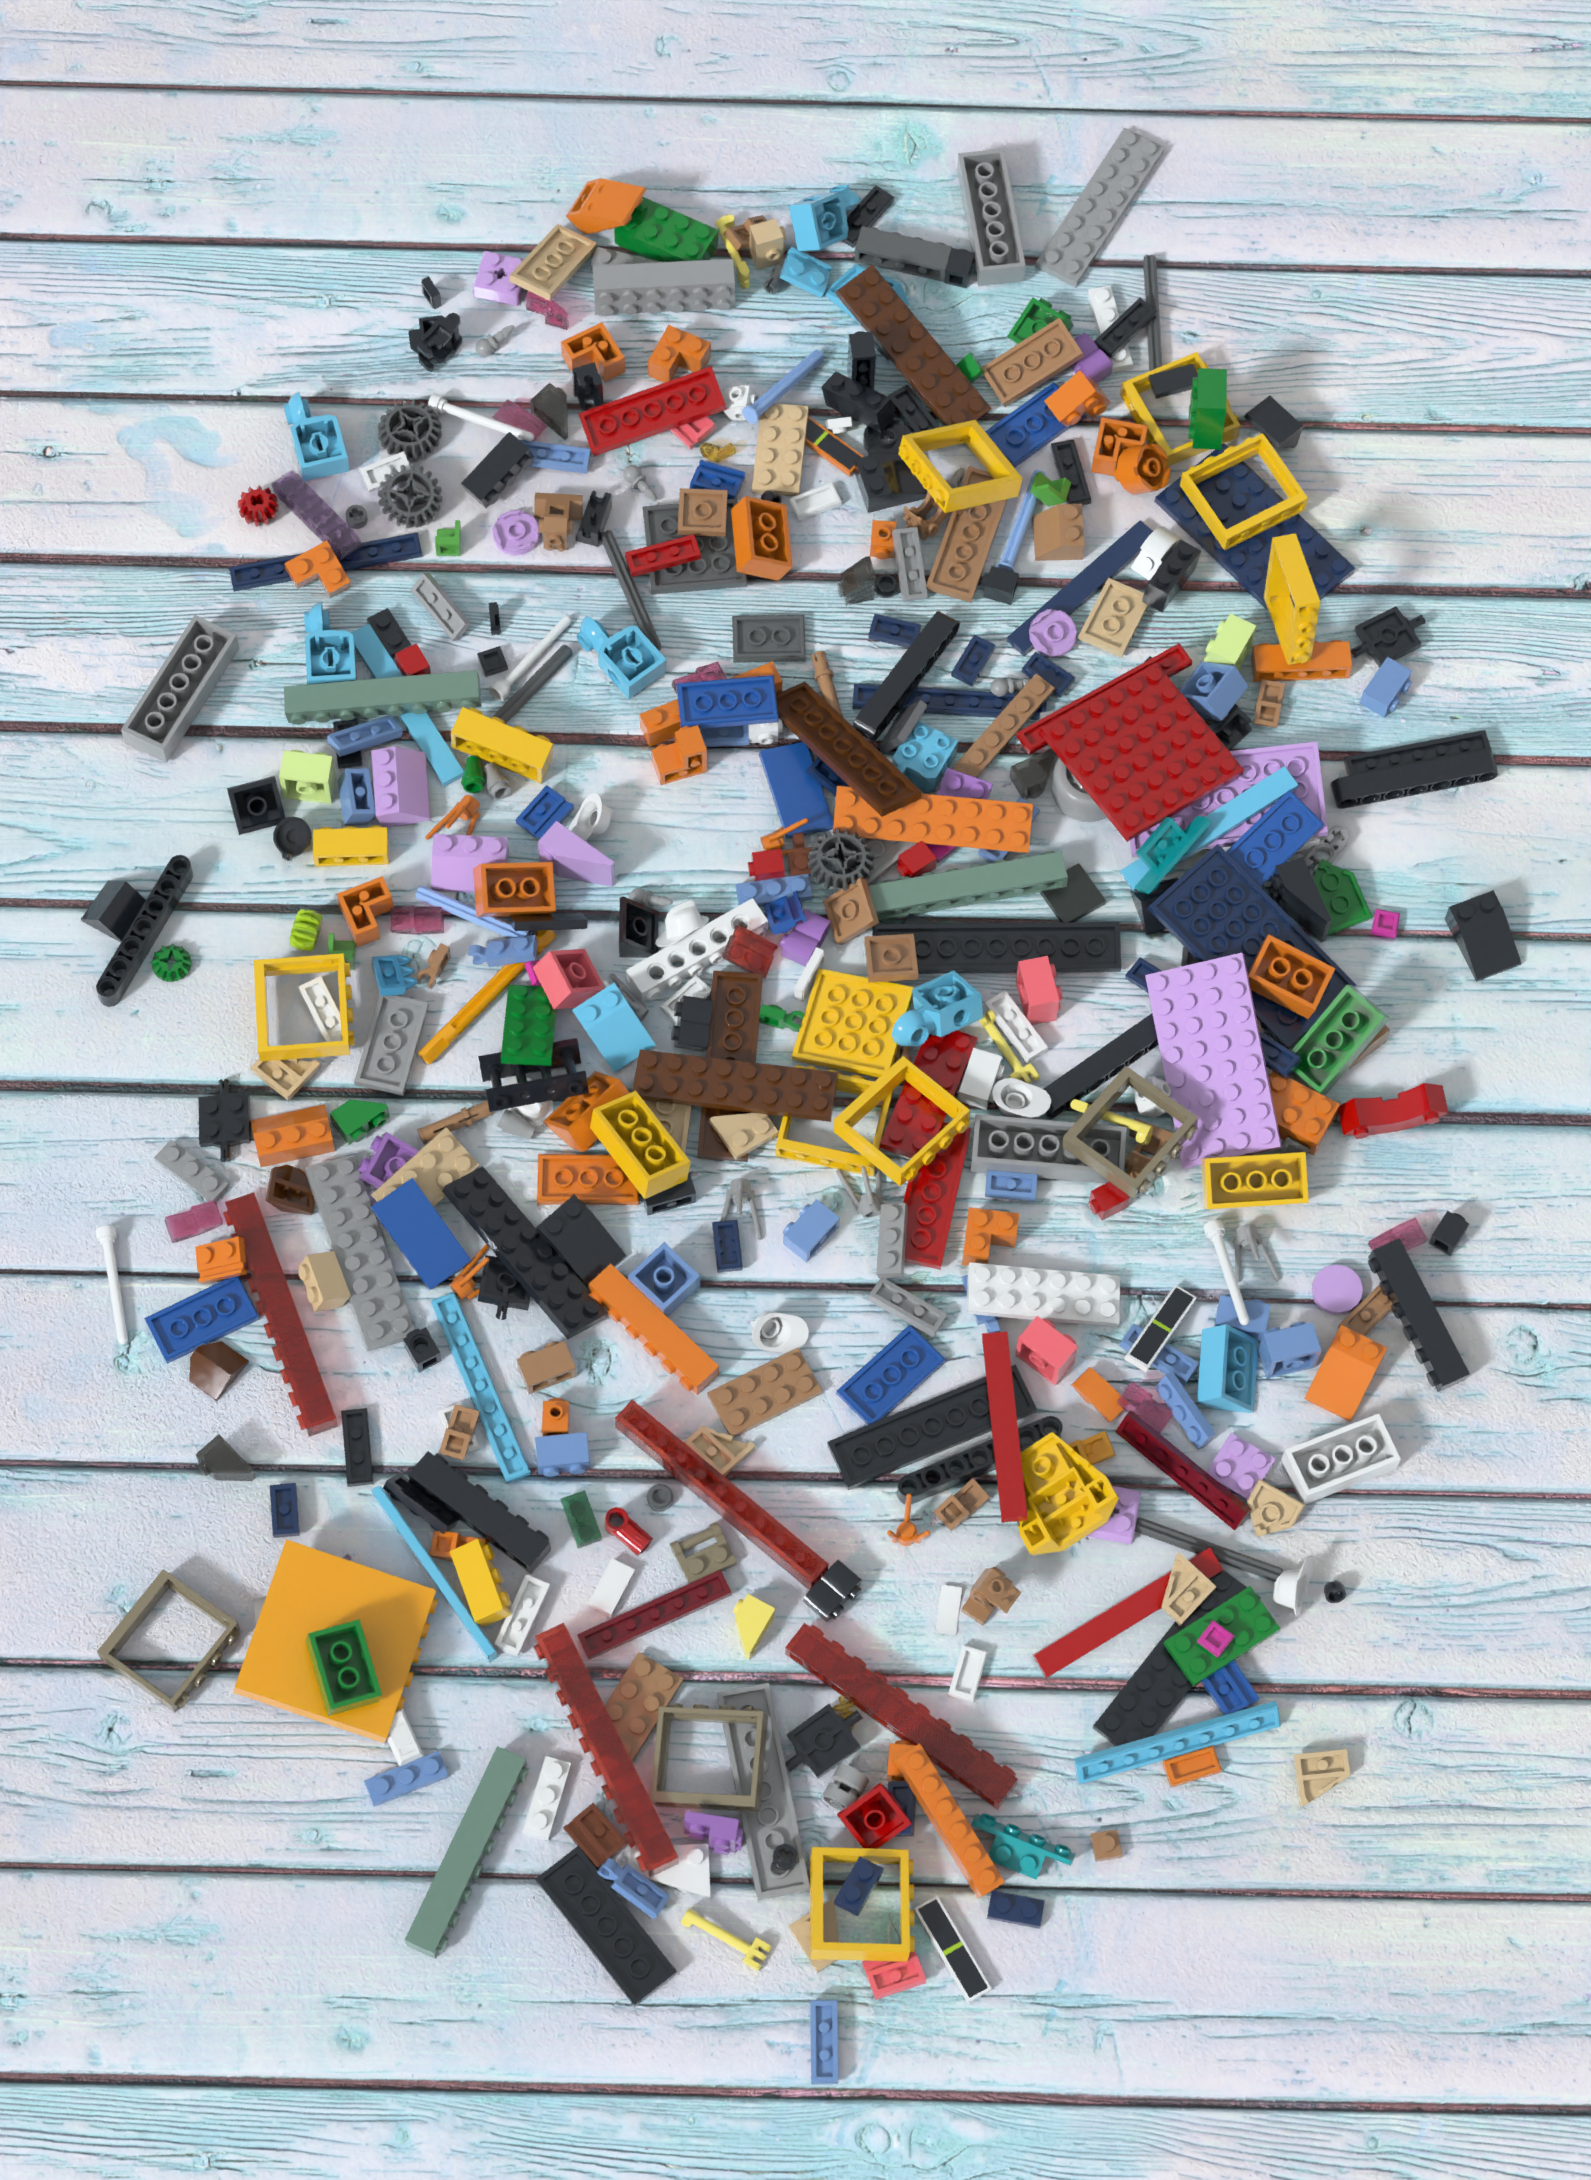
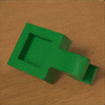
[759,1004,804,1032]

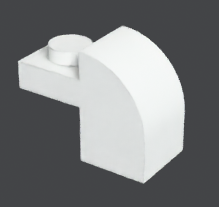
[1131,526,1183,580]

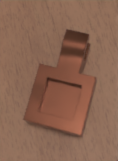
[787,832,812,876]

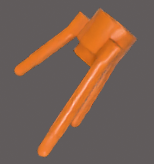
[425,795,480,840]
[760,818,811,856]
[449,1244,489,1300]
[887,1494,930,1546]

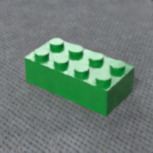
[614,196,718,262]
[1292,985,1391,1095]

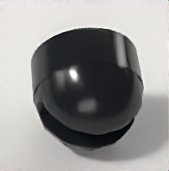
[760,490,781,503]
[1324,1580,1346,1603]

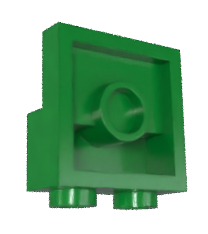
[1007,297,1074,344]

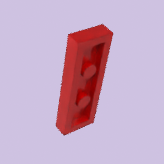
[625,534,701,577]

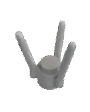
[603,973,649,1022]
[836,1166,884,1218]
[720,1178,762,1240]
[1233,1224,1280,1282]

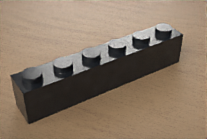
[1368,1238,1470,1392]
[408,1451,551,1574]

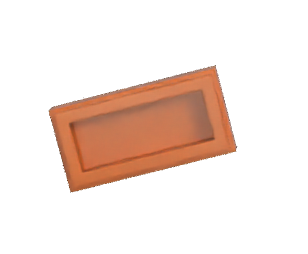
[1162,1746,1222,1788]

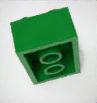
[1188,368,1227,450]
[305,1619,382,1716]

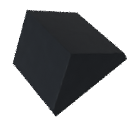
[1244,395,1303,448]
[227,776,285,835]
[1130,878,1178,935]
[81,880,146,942]
[619,896,659,958]

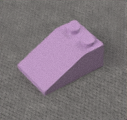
[538,821,615,887]

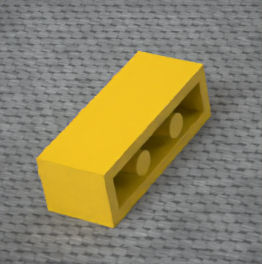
[313,825,389,867]
[450,1539,511,1628]

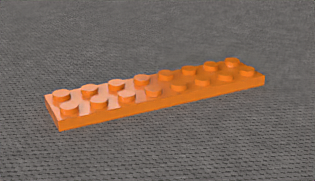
[833,786,1033,853]

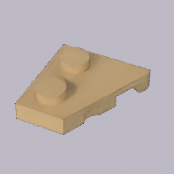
[250,1059,321,1101]
[709,1113,779,1160]
[683,1426,756,1480]
[1161,1552,1216,1626]
[1293,1749,1351,1807]
[788,1899,839,1973]

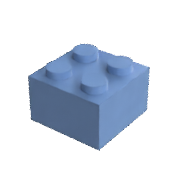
[1179,661,1248,721]
[628,1242,700,1317]
[1258,1321,1322,1379]

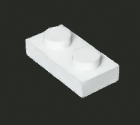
[359,451,410,492]

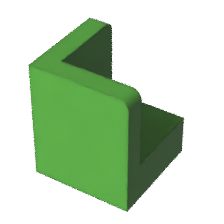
[1030,472,1071,507]
[435,520,461,556]
[328,933,355,970]

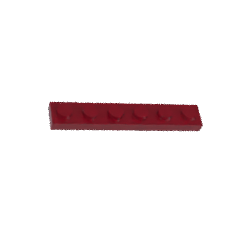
[1115,1411,1251,1531]
[577,1570,732,1660]

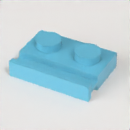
[779,247,832,298]

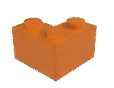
[561,322,625,382]
[648,325,711,383]
[1044,370,1111,427]
[1091,417,1148,476]
[285,540,351,598]
[651,725,707,785]
[337,876,394,948]
[962,1207,1019,1266]

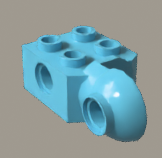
[789,185,861,251]
[283,391,349,482]
[304,601,357,685]
[576,616,667,700]
[892,721,959,792]
[892,970,983,1047]

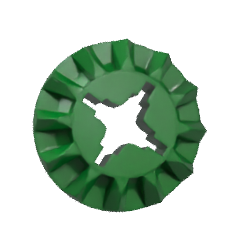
[151,943,192,982]

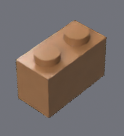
[517,1341,577,1394]

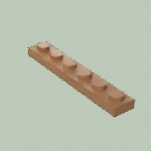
[952,674,1055,778]

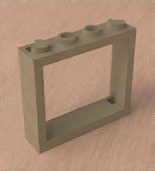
[1062,1066,1198,1200]
[97,1569,240,1713]
[650,1703,768,1812]

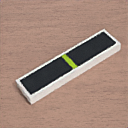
[1124,1285,1197,1372]
[914,1896,992,2004]

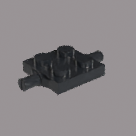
[1351,606,1426,668]
[198,1079,251,1162]
[478,1255,531,1320]
[785,1704,863,1779]

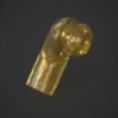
[700,442,736,462]

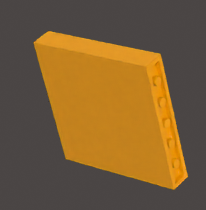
[233,1539,438,1743]

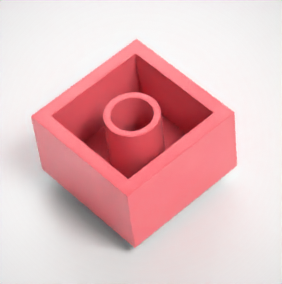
[533,949,605,1009]
[1016,956,1063,1025]
[1015,1316,1078,1386]

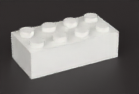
[1281,1413,1401,1504]

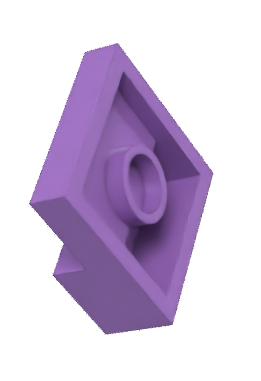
[936,768,994,800]
[358,1132,419,1188]
[684,1811,743,1855]

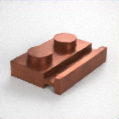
[563,1803,628,1870]

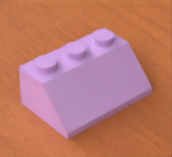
[371,746,431,828]
[431,834,509,893]

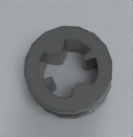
[345,505,368,529]

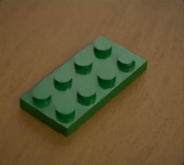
[501,985,557,1066]
[1163,1586,1281,1687]

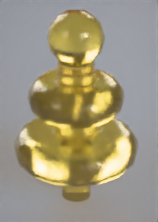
[833,1696,854,1731]

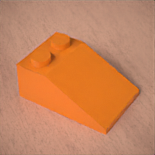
[1304,1325,1387,1422]

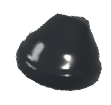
[273,817,312,861]

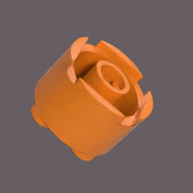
[1114,444,1171,495]

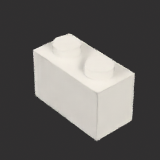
[958,1048,1005,1110]

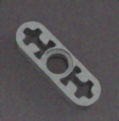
[1304,826,1349,878]

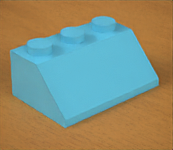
[1197,1324,1258,1413]

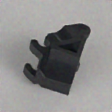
[408,313,462,372]

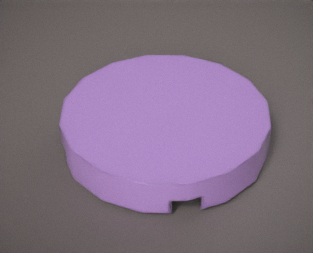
[492,510,540,556]
[1029,609,1077,657]
[1312,1265,1363,1315]

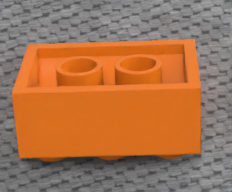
[543,1071,629,1153]
[251,1104,335,1167]

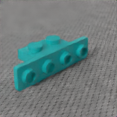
[1135,816,1212,894]
[971,1813,1076,1880]

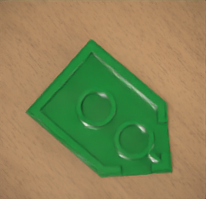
[1313,859,1373,935]

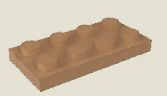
[982,317,1085,407]
[707,1348,822,1438]
[583,1652,684,1770]

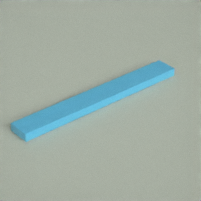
[352,624,464,787]
[1120,766,1298,892]
[431,1292,531,1484]
[371,1485,498,1663]
[1074,1701,1281,1784]

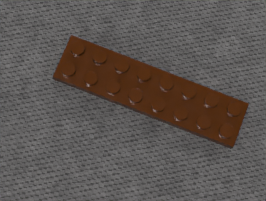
[835,264,992,426]
[776,682,922,817]
[697,971,763,1162]
[632,1050,839,1122]

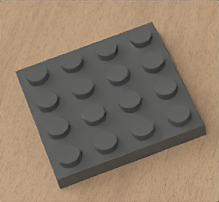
[643,499,747,595]

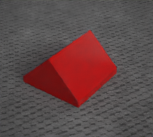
[837,1783,912,1849]

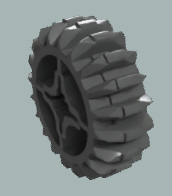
[378,400,442,461]
[378,464,442,529]
[808,828,874,893]

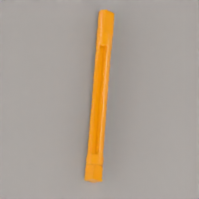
[418,930,556,1065]

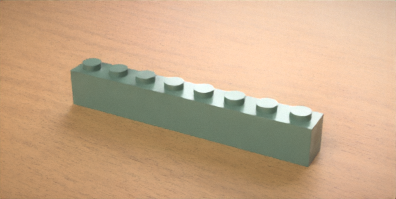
[284,670,482,725]
[868,851,1068,921]
[405,1746,529,1959]

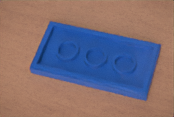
[985,382,1085,468]
[676,675,778,729]
[759,742,833,839]
[1226,790,1325,887]
[370,1178,472,1291]
[144,1276,260,1364]
[836,1325,946,1425]

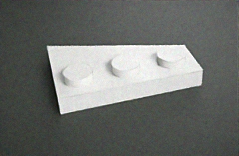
[628,1844,710,1899]

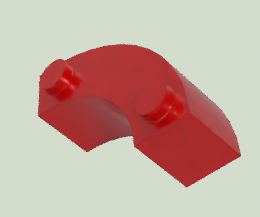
[1338,1083,1449,1139]

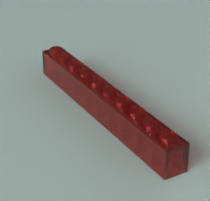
[223,1192,338,1437]
[615,1400,829,1590]
[533,1623,679,1877]
[785,1623,1018,1810]

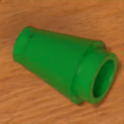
[461,756,486,794]

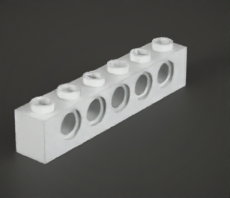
[626,898,768,1003]

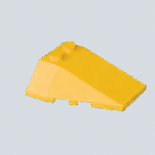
[1018,1432,1119,1555]

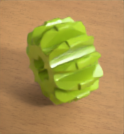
[290,909,323,951]

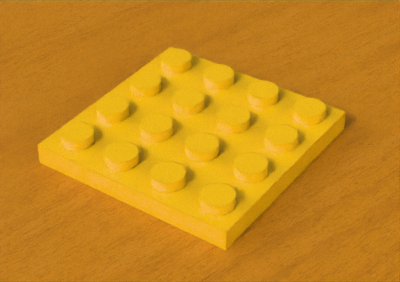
[792,968,914,1078]

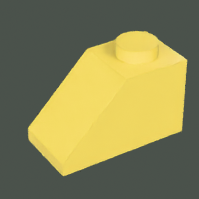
[733,1594,775,1660]

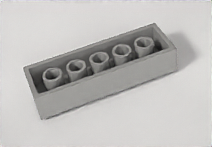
[957,148,1026,286]
[593,259,735,316]
[121,615,239,763]
[970,1114,1127,1183]

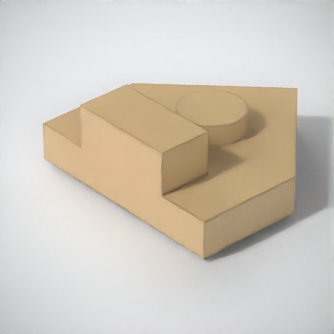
[1246,1479,1305,1537]

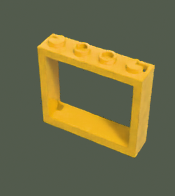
[1120,352,1241,467]
[898,420,1023,513]
[1180,433,1308,551]
[1264,533,1320,665]
[254,953,355,1062]
[834,1056,970,1187]
[775,1065,893,1177]
[810,1847,915,1962]

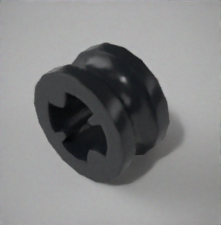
[773,1844,797,1871]

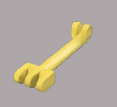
[715,215,750,289]
[978,1010,1040,1084]
[1070,1099,1153,1145]
[680,1908,772,1971]

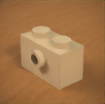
[749,218,786,270]
[298,1251,351,1312]

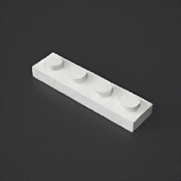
[1087,285,1133,373]

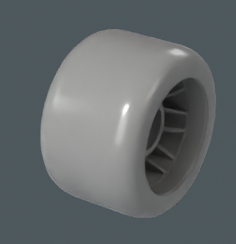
[1052,758,1107,822]

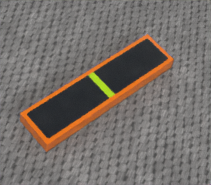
[792,404,864,477]

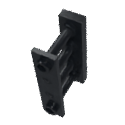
[478,1038,589,1112]

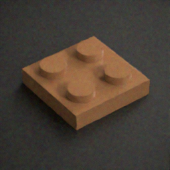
[678,488,727,537]
[823,878,879,945]
[864,934,918,983]

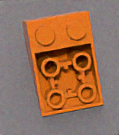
[566,178,646,235]

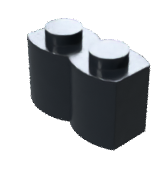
[671,995,713,1052]
[803,1560,862,1622]

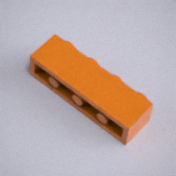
[1251,640,1352,682]

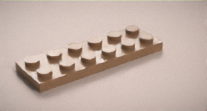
[926,466,1008,603]

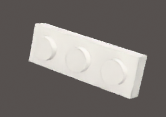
[298,976,342,1042]
[984,990,1048,1063]
[494,1574,550,1657]
[523,1756,572,1841]

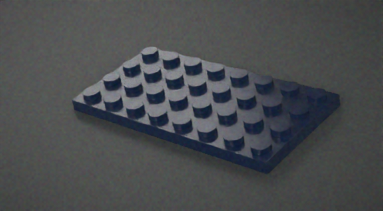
[1154,443,1355,612]
[1148,844,1356,1049]

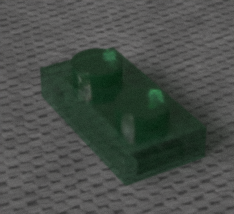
[560,1490,602,1549]

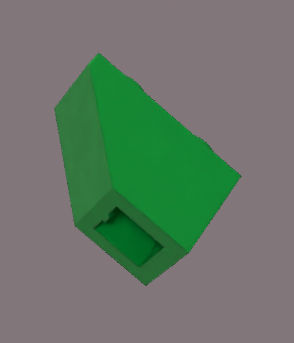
[329,1099,390,1145]

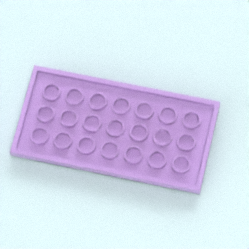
[1130,741,1328,857]
[1145,953,1282,1170]

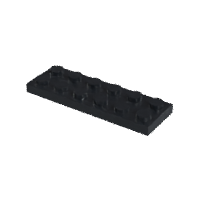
[535,1846,677,2007]

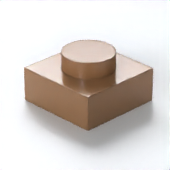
[1090,1829,1122,1862]

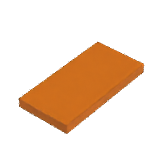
[537,1154,639,1205]

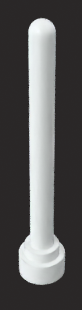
[427,393,534,442]
[489,615,572,702]
[1203,1220,1250,1325]
[95,1226,128,1344]

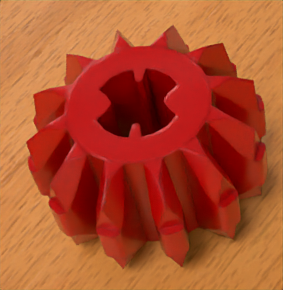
[238,485,279,527]

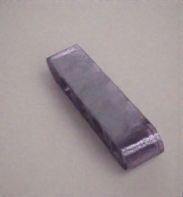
[271,470,362,560]

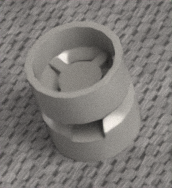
[821,1764,869,1811]

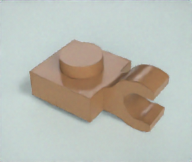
[416,943,451,989]

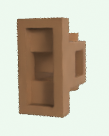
[903,482,967,541]
[534,492,583,552]
[1124,1118,1174,1180]
[961,1567,1022,1626]

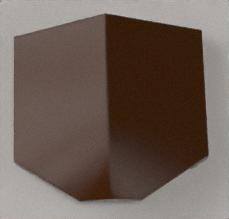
[265,1164,315,1215]
[189,1341,249,1401]

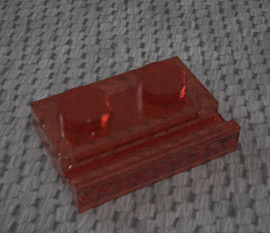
[722,925,778,979]

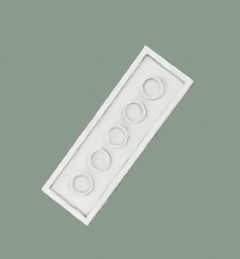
[967,1262,1120,1327]

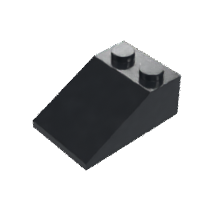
[854,453,927,513]
[1269,857,1332,942]
[1445,890,1521,982]
[537,1194,626,1289]

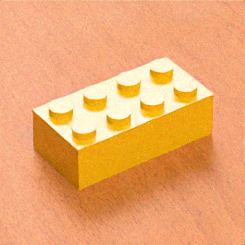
[451,707,553,784]
[590,1091,691,1199]
[1201,1152,1309,1209]

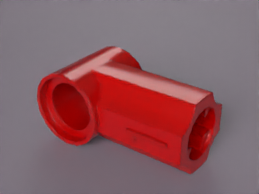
[604,1507,653,1556]

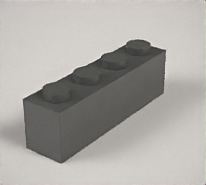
[854,226,952,282]

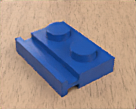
[690,459,746,499]
[515,785,574,839]
[764,891,807,936]
[1202,1661,1260,1715]

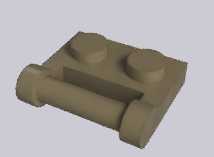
[669,1522,737,1584]

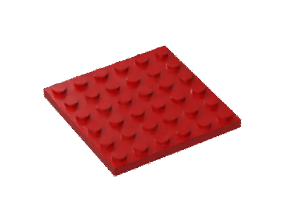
[1039,663,1244,842]

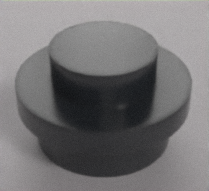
[874,574,898,598]

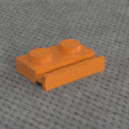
[195,1237,247,1284]

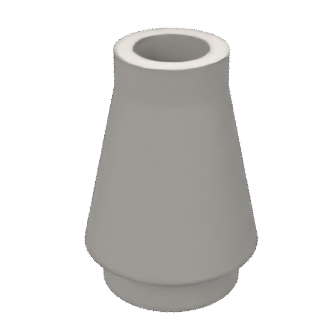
[483,763,511,800]
[497,1109,536,1140]

